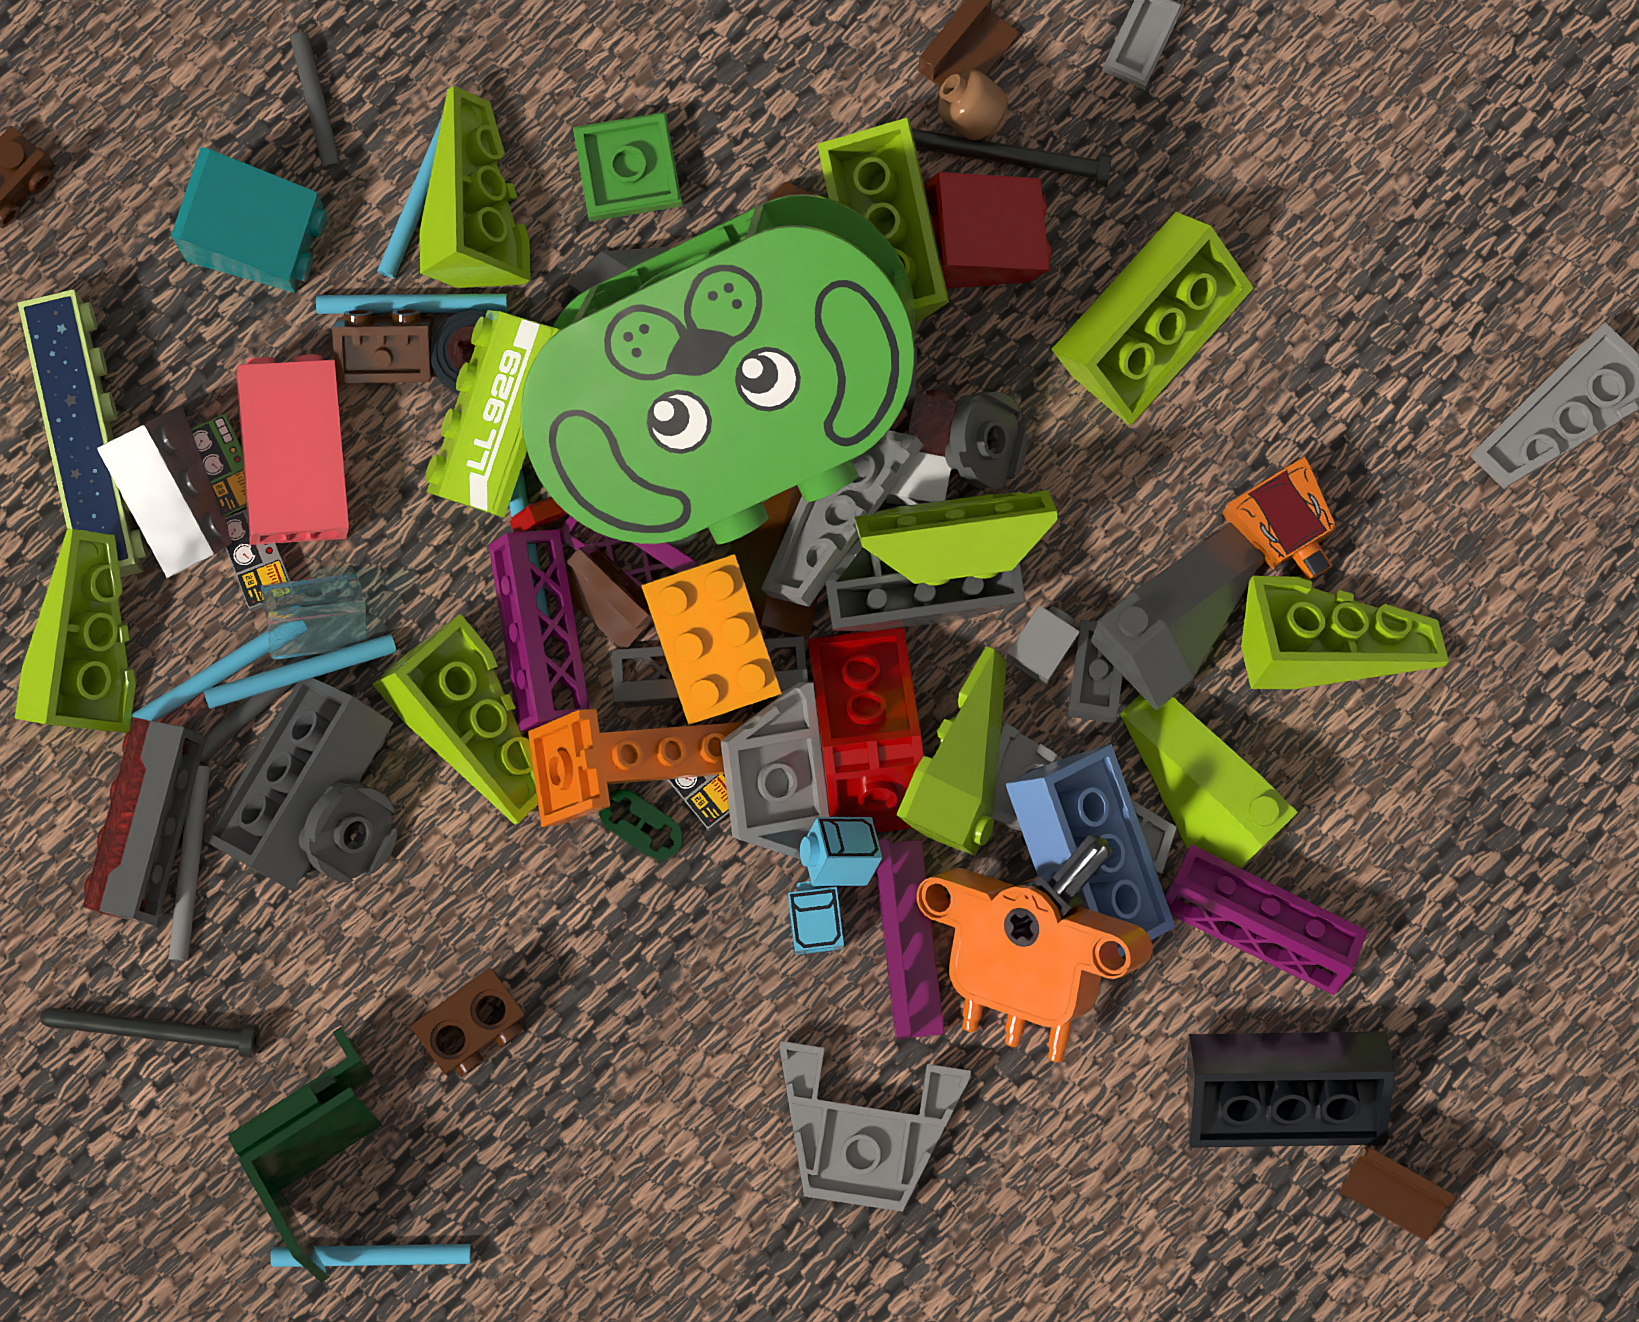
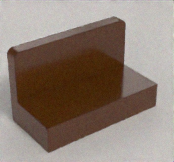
[918,0,1018,88]
[567,544,653,649]
[1338,1147,1457,1241]

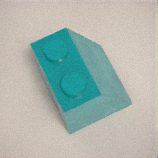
[171,147,328,293]

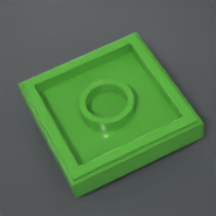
[573,112,682,222]

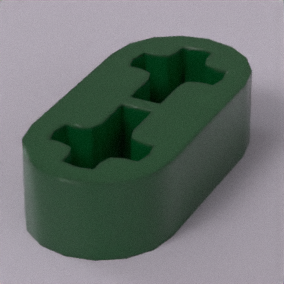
[599,789,683,862]

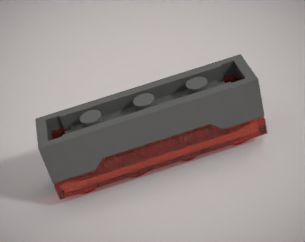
[82,717,207,926]

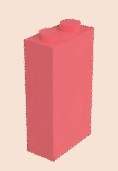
[236,354,349,545]

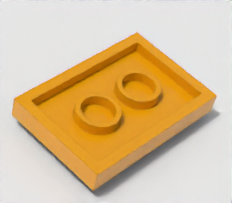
[641,554,782,725]

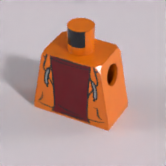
[1222,456,1336,581]

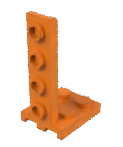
[528,709,745,827]

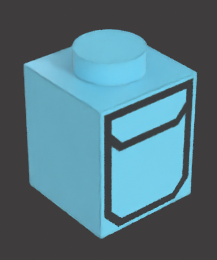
[800,817,882,886]
[788,881,844,955]

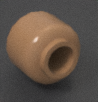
[938,69,1008,141]

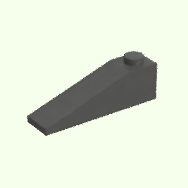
[1091,523,1264,711]

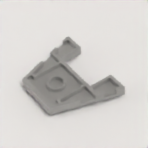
[780,1041,971,1212]

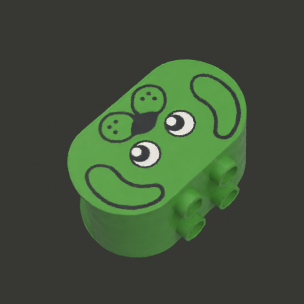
[521,194,915,544]

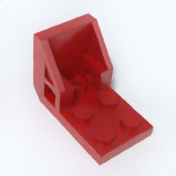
[808,627,923,833]

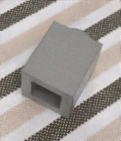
[1005,605,1080,687]

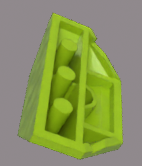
[854,490,1058,585]

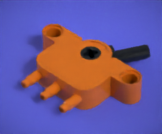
[917,833,1153,1062]

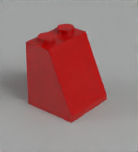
[923,172,1051,289]

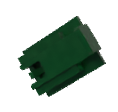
[228,1027,382,1283]

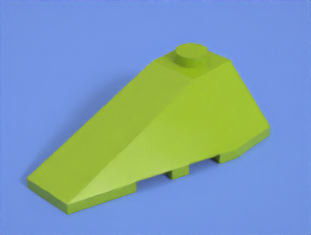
[420,85,531,288]
[15,528,136,733]
[897,646,1007,856]
[1120,694,1298,868]

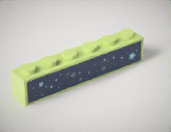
[18,289,148,577]

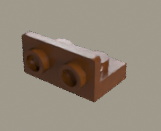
[0,126,55,228]
[332,309,433,383]

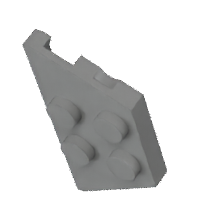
[721,681,829,860]

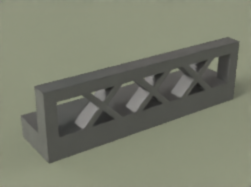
[612,636,808,709]

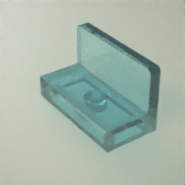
[260,573,367,659]

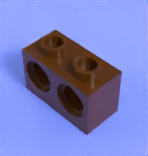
[410,967,528,1078]

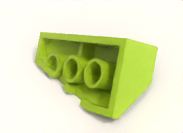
[1241,576,1449,689]
[373,614,538,824]

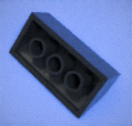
[1187,1031,1395,1148]

